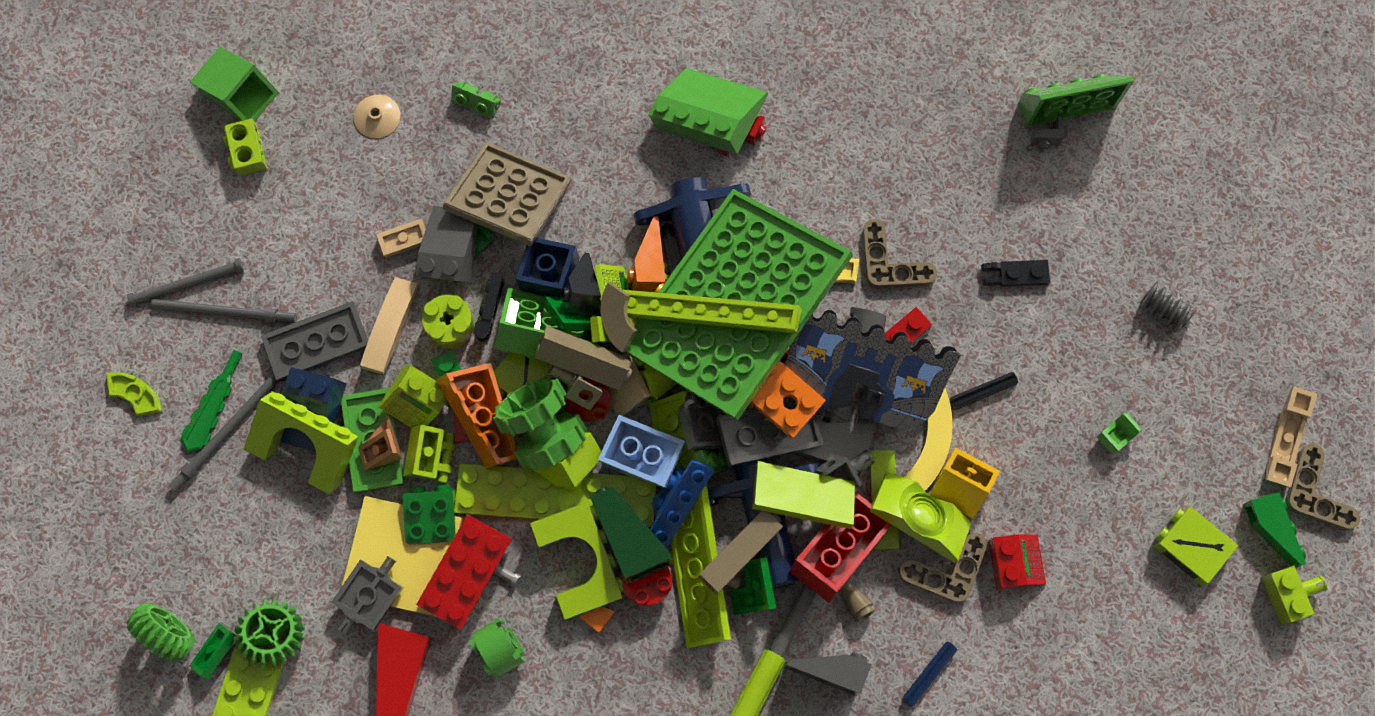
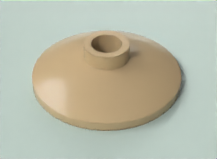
[354,95,401,139]

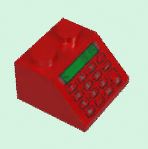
[988,534,1046,591]

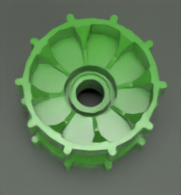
[493,376,587,472]

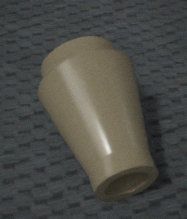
[841,582,875,622]

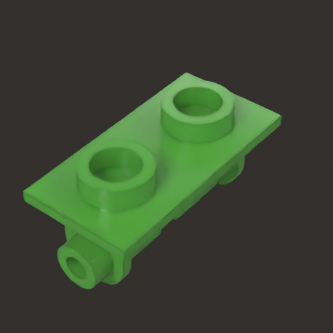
[451,81,501,118]

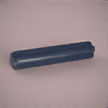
[902,641,957,707]

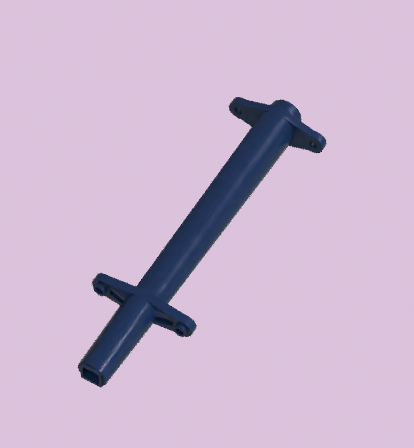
[633,177,818,589]

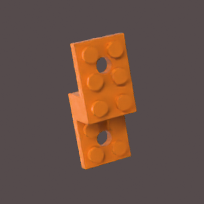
[746,361,826,439]

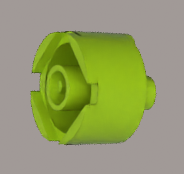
[422,295,475,349]

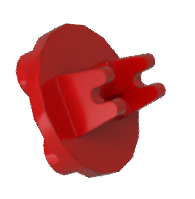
[563,377,611,422]
[622,567,672,606]

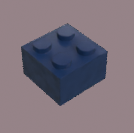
[516,238,580,297]

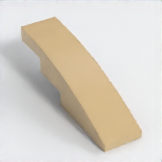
[360,277,418,375]

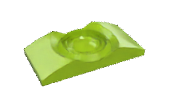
[870,472,971,563]

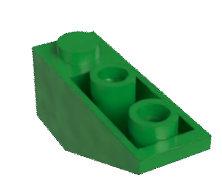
[1243,492,1306,568]

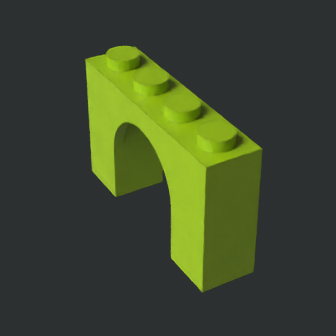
[244,392,359,495]
[530,502,624,619]

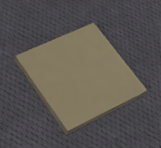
[443,142,571,247]

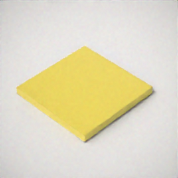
[342,496,463,617]

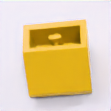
[929,447,1000,519]

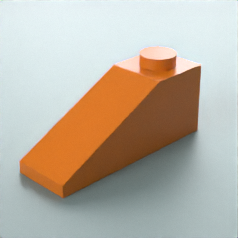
[627,217,666,292]

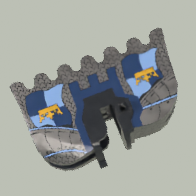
[785,310,961,429]

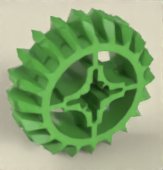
[234,599,305,669]
[126,603,196,662]

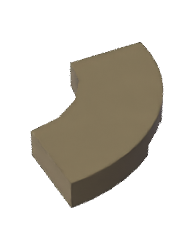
[601,283,637,352]

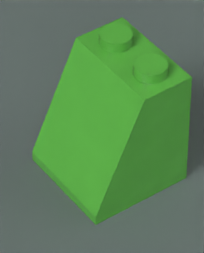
[190,47,279,122]

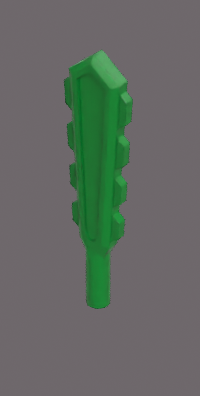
[181,350,243,454]

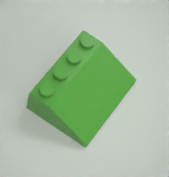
[648,68,768,154]
[1019,74,1134,127]
[494,288,601,359]

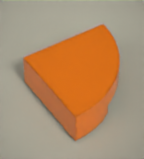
[579,607,615,633]

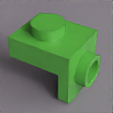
[1097,412,1142,455]

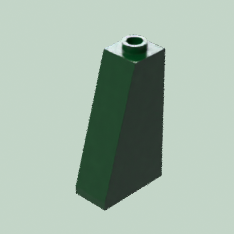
[590,487,674,584]

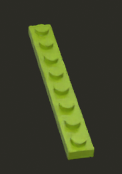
[621,289,802,333]

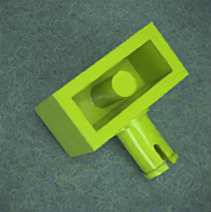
[1261,566,1328,625]

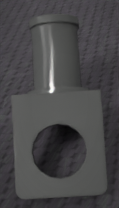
[816,450,875,487]

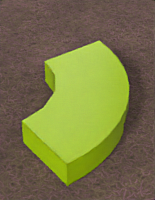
[106,372,162,417]

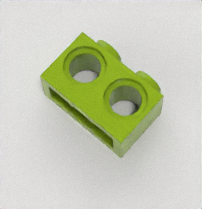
[223,119,267,176]

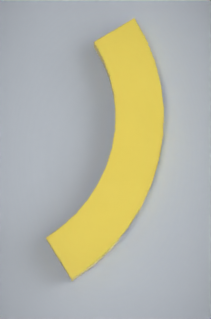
[904,389,953,491]

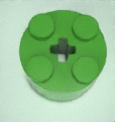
[469,617,526,678]

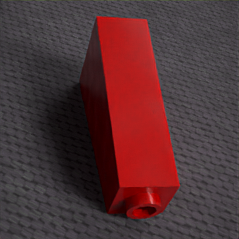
[376,623,432,716]

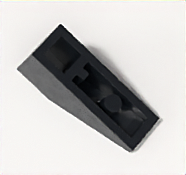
[561,252,601,316]

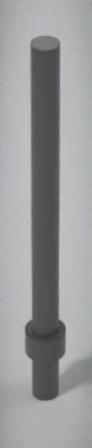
[151,299,297,323]
[168,376,278,492]

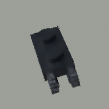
[981,260,1050,287]
[474,273,505,342]

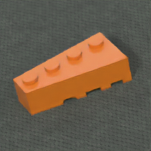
[436,363,517,469]

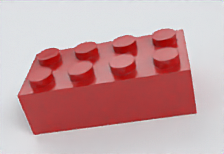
[789,492,892,603]
[416,514,512,629]

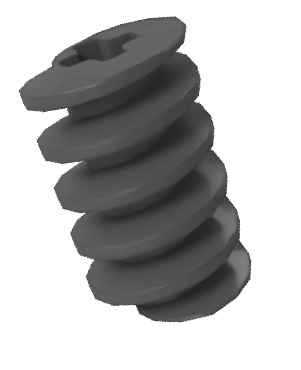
[1142,281,1197,333]

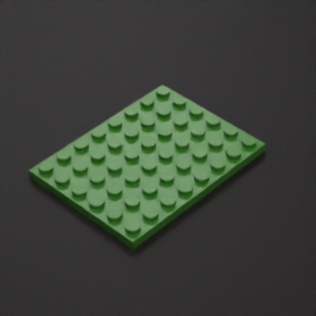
[626,189,853,421]

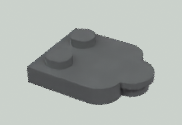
[678,392,724,450]

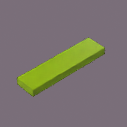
[870,450,899,550]

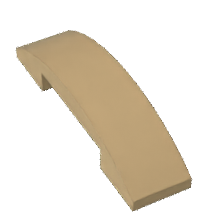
[1265,386,1317,488]

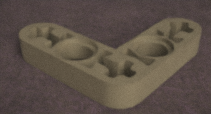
[863,219,937,288]
[1286,444,1360,530]
[899,533,987,603]

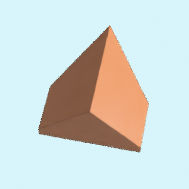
[358,414,402,470]

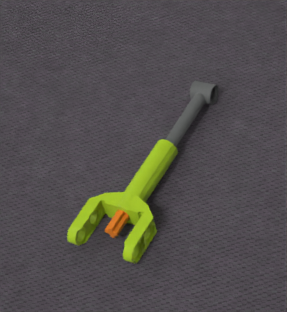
[729,584,816,716]

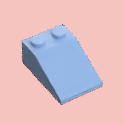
[598,415,686,488]

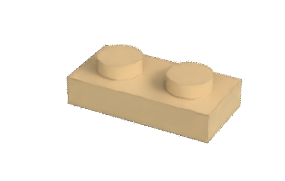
[376,218,426,258]

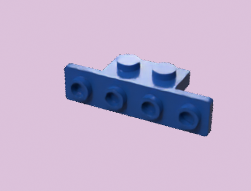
[650,460,714,549]

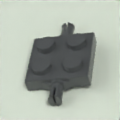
[331,556,403,635]

